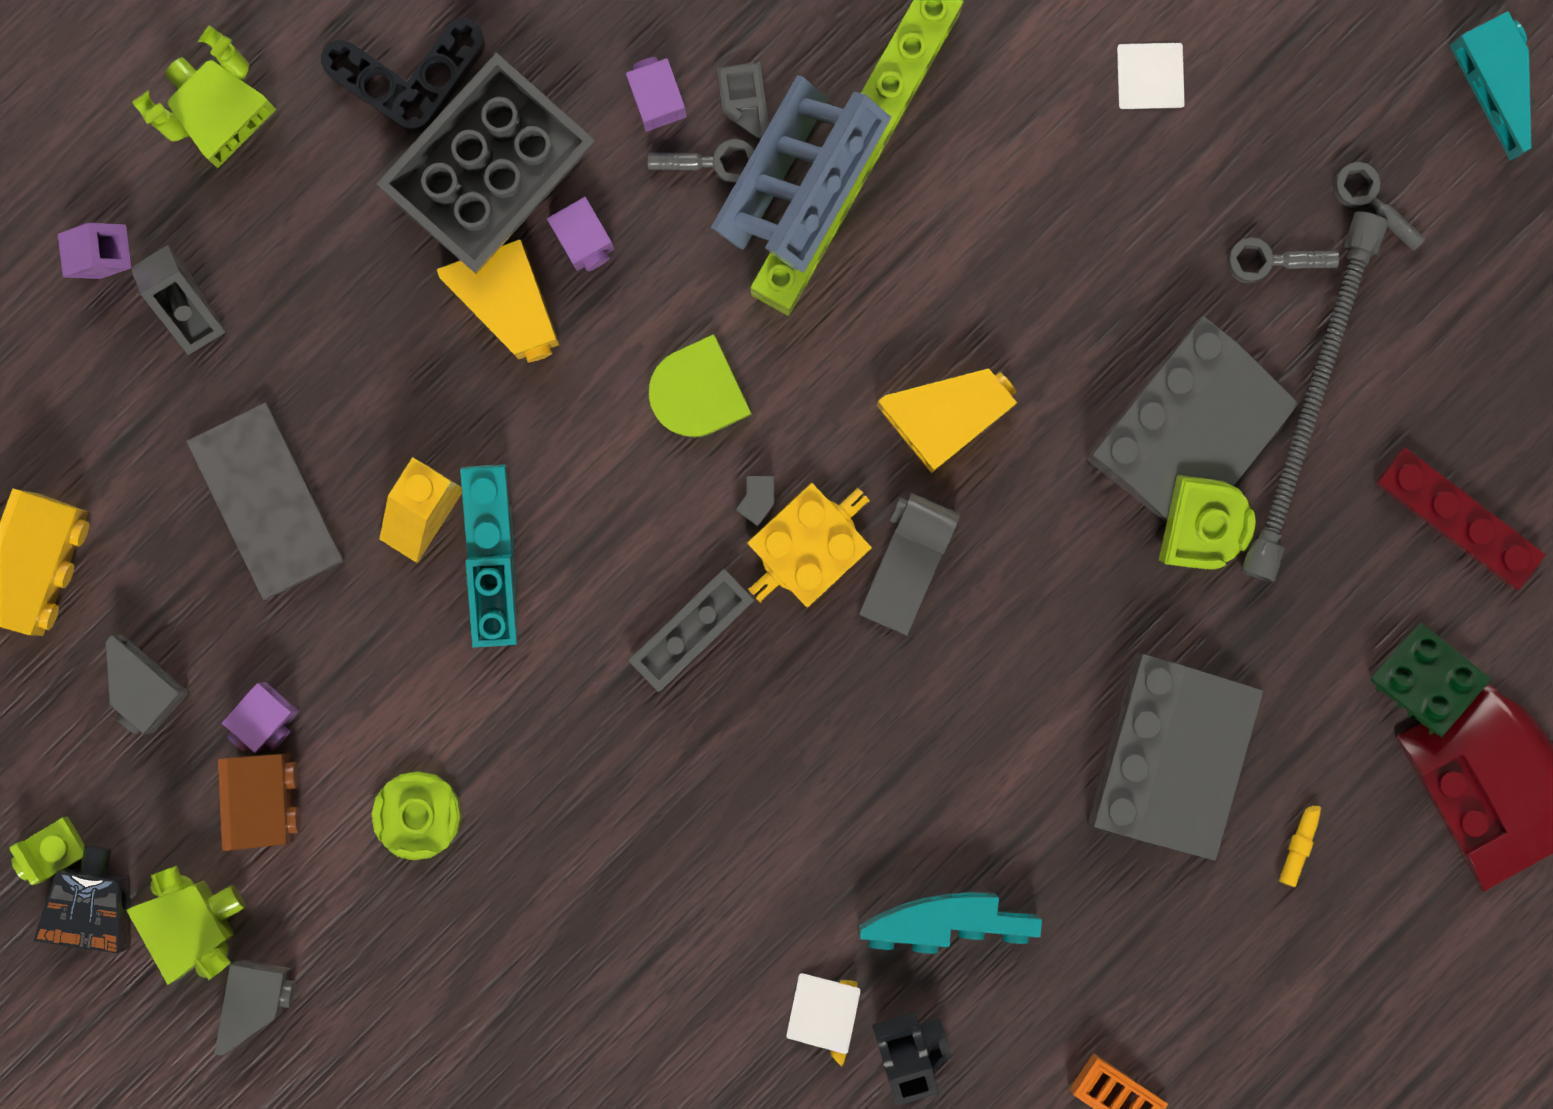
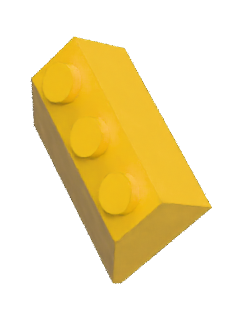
[0,488,89,636]

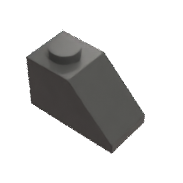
[131,245,226,355]
[106,635,189,734]
[214,959,296,1056]

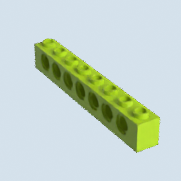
[751,0,964,316]

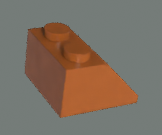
[218,753,301,851]

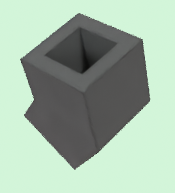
[736,476,774,527]

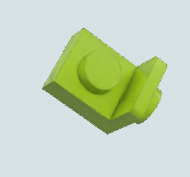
[9,816,85,885]

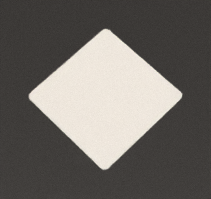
[1117,43,1184,109]
[786,973,860,1054]

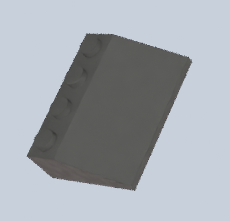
[376,52,596,274]
[1086,316,1299,523]
[1087,654,1263,861]

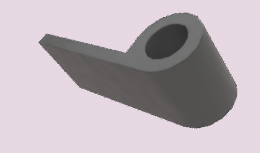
[859,493,960,636]

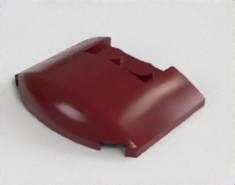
[1395,685,1553,891]

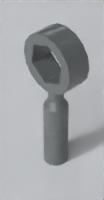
[648,139,754,186]
[1333,162,1426,252]
[1227,237,1339,284]

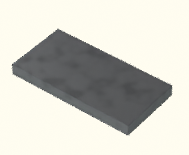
[186,402,345,600]

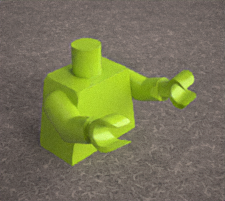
[132,25,276,168]
[126,866,245,985]

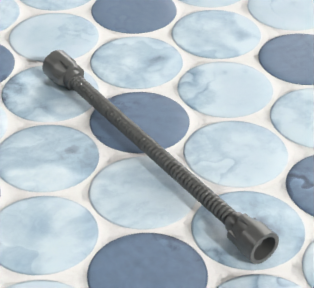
[1241,212,1389,582]

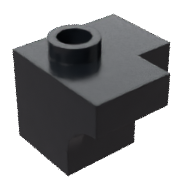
[872,1012,951,1106]

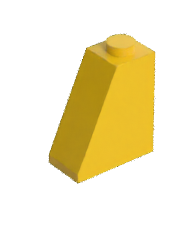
[437,240,560,362]
[876,369,1017,473]
[379,457,462,563]

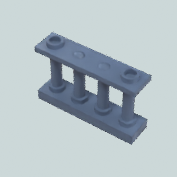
[711,75,892,273]

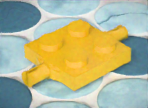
[746,483,872,608]

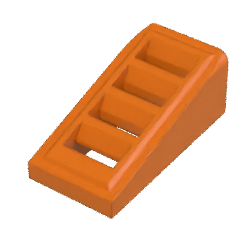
[1069,1053,1168,1109]

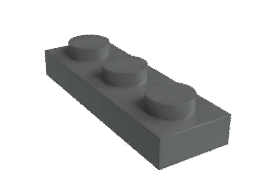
[628,569,755,693]

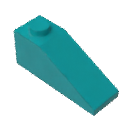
[1449,11,1531,161]

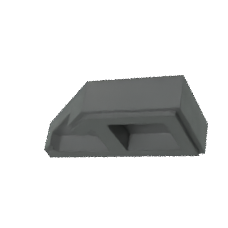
[717,62,769,142]

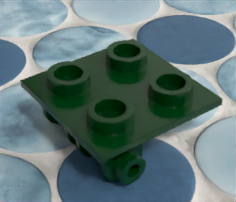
[1370,622,1491,738]

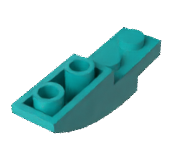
[460,464,518,648]
[858,892,1042,954]

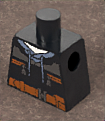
[34,845,131,954]

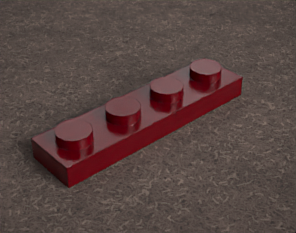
[1375,448,1546,590]

